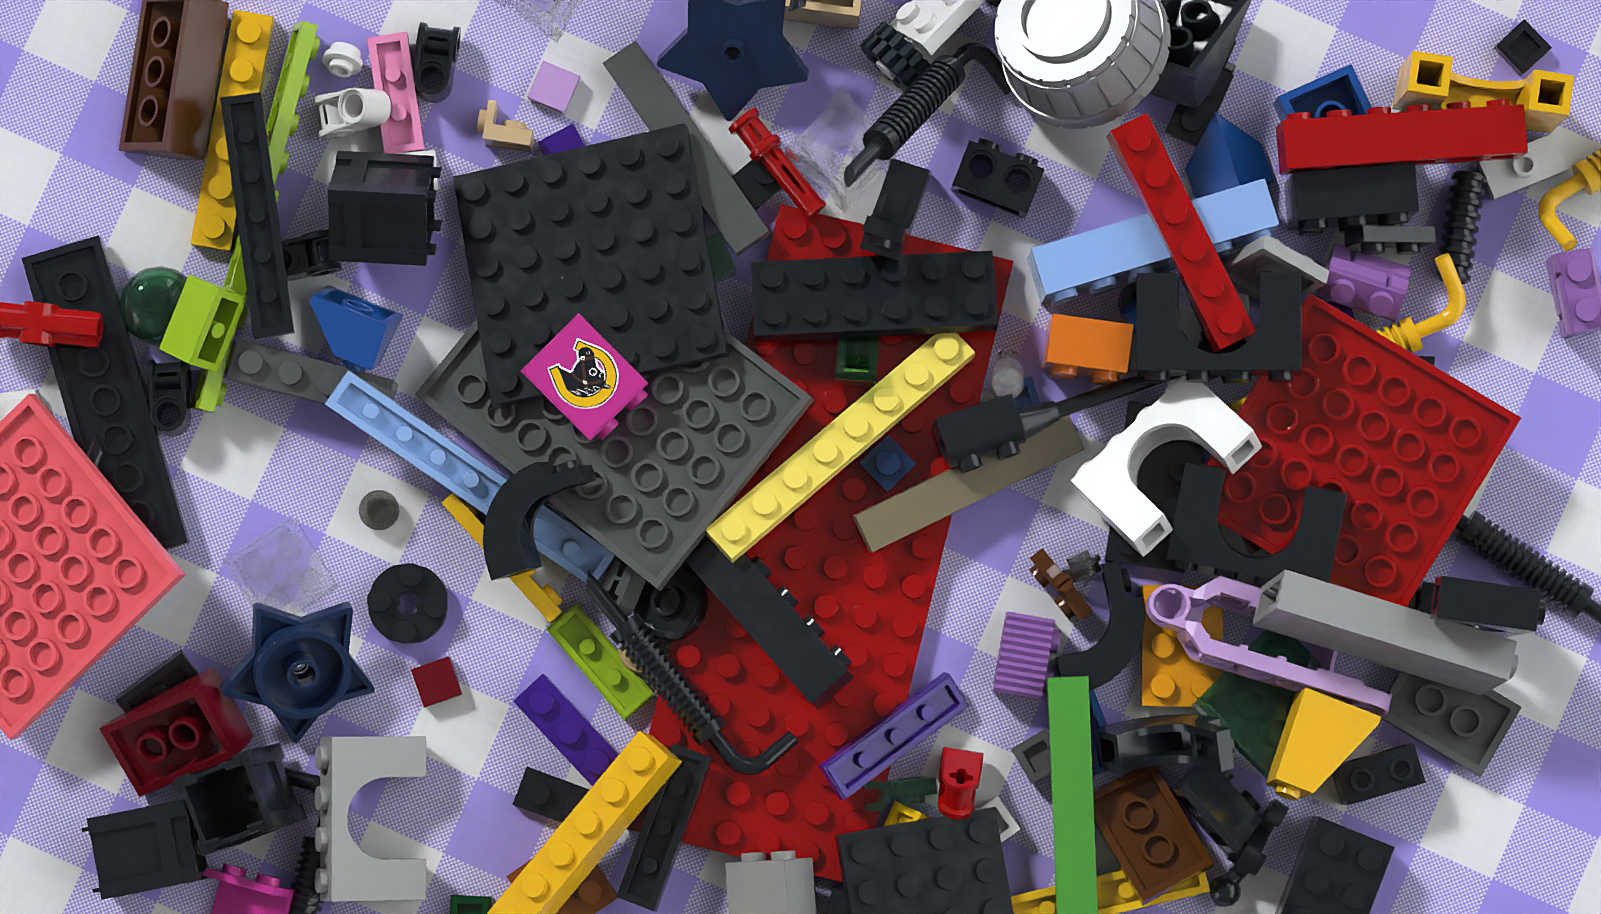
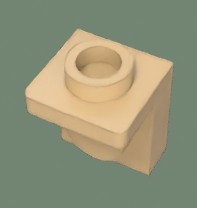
[477,100,535,152]

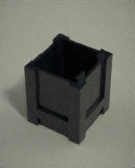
[327,151,442,266]
[174,743,308,856]
[81,799,210,900]

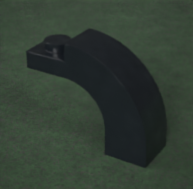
[860,158,932,261]
[483,460,596,581]
[1055,560,1145,691]
[1095,714,1235,774]

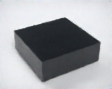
[1494,19,1552,77]

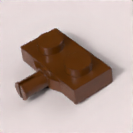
[1028,548,1093,621]

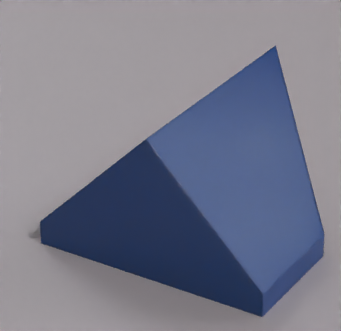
[1185,112,1274,199]

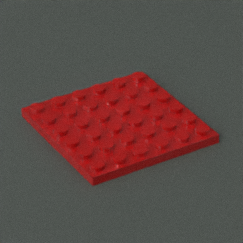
[1207,293,1521,607]

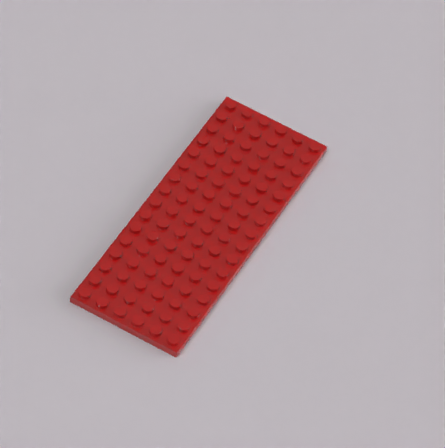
[627,204,1014,882]

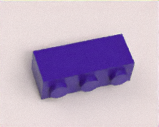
[513,674,619,786]

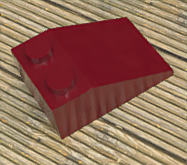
[99,667,254,797]

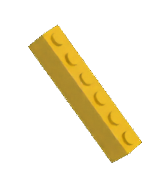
[487,731,682,914]

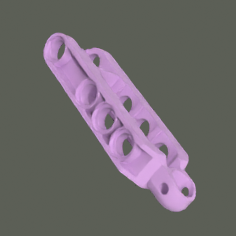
[1146,576,1392,716]

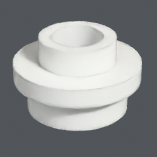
[322,42,363,78]

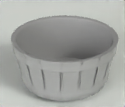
[995,0,1171,129]

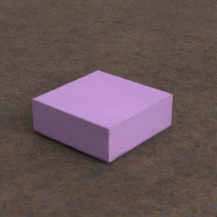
[527,61,581,114]

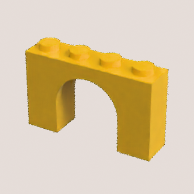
[1392,51,1574,133]

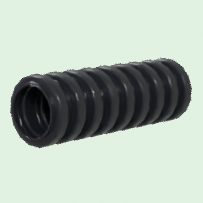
[1435,171,1487,284]

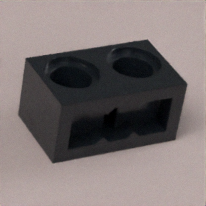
[951,138,1044,219]
[1332,743,1426,805]

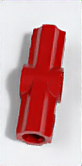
[0,301,103,348]

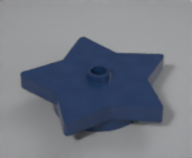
[657,0,809,121]
[220,601,375,743]

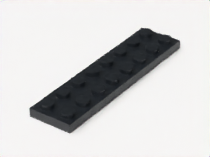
[21,235,190,550]

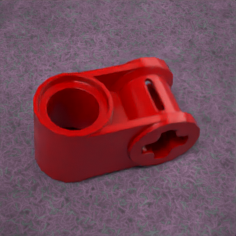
[937,747,984,820]

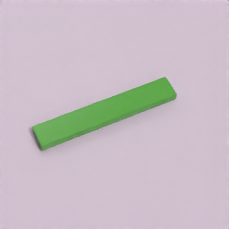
[1047,676,1098,914]

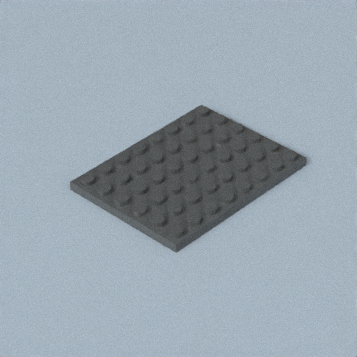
[415,319,814,591]

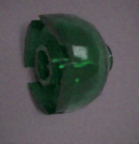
[119,266,188,346]

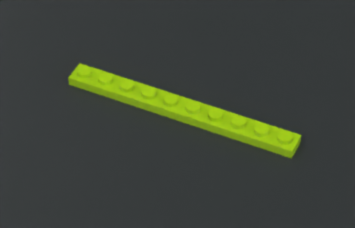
[190,21,320,412]

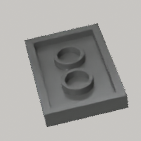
[1378,671,1522,777]

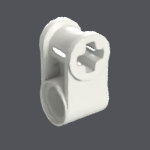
[313,88,391,139]

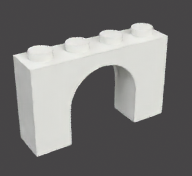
[1071,376,1262,557]

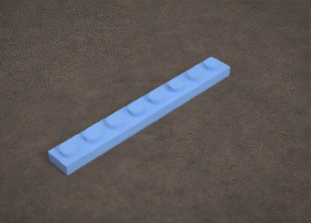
[325,369,615,583]

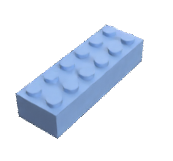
[1027,178,1279,307]

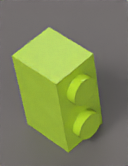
[159,274,248,373]

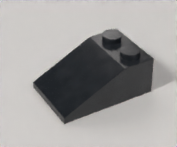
[1149,0,1251,109]
[1170,765,1263,853]

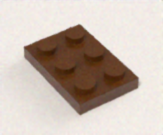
[1093,765,1214,905]

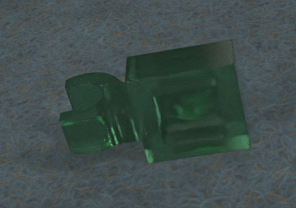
[862,775,937,812]

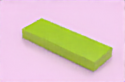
[546,603,655,721]

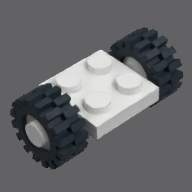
[860,0,1001,92]

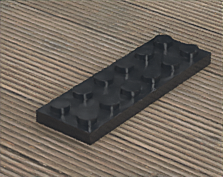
[751,251,998,342]

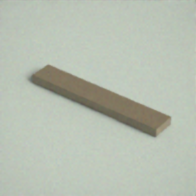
[852,415,1085,553]

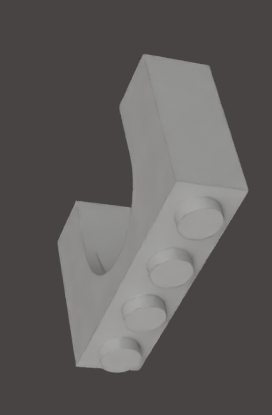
[314,736,426,902]

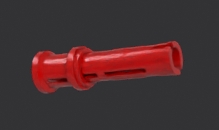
[728,107,826,220]

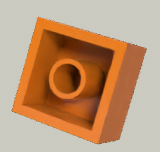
[1042,314,1134,386]

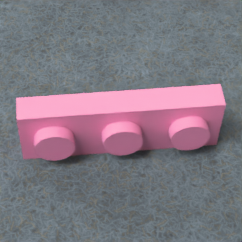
[367,32,426,154]

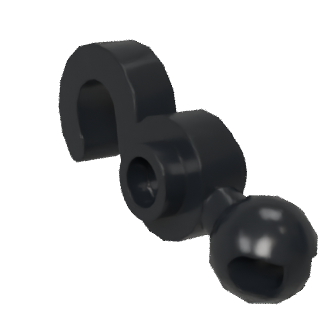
[1210,799,1289,907]

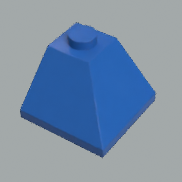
[310,285,403,372]

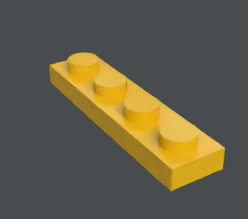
[441,492,564,624]

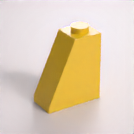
[1265,687,1381,801]

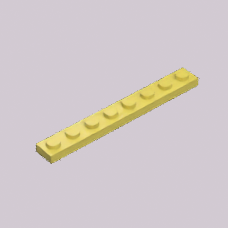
[705,333,975,563]

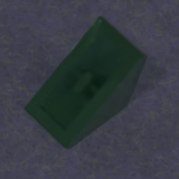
[835,336,879,388]

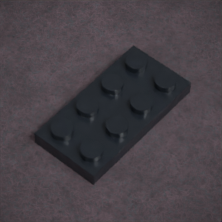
[1104,401,1203,573]

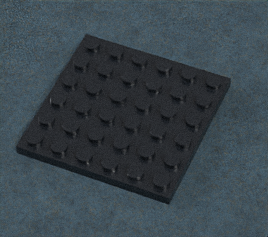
[453,123,730,409]

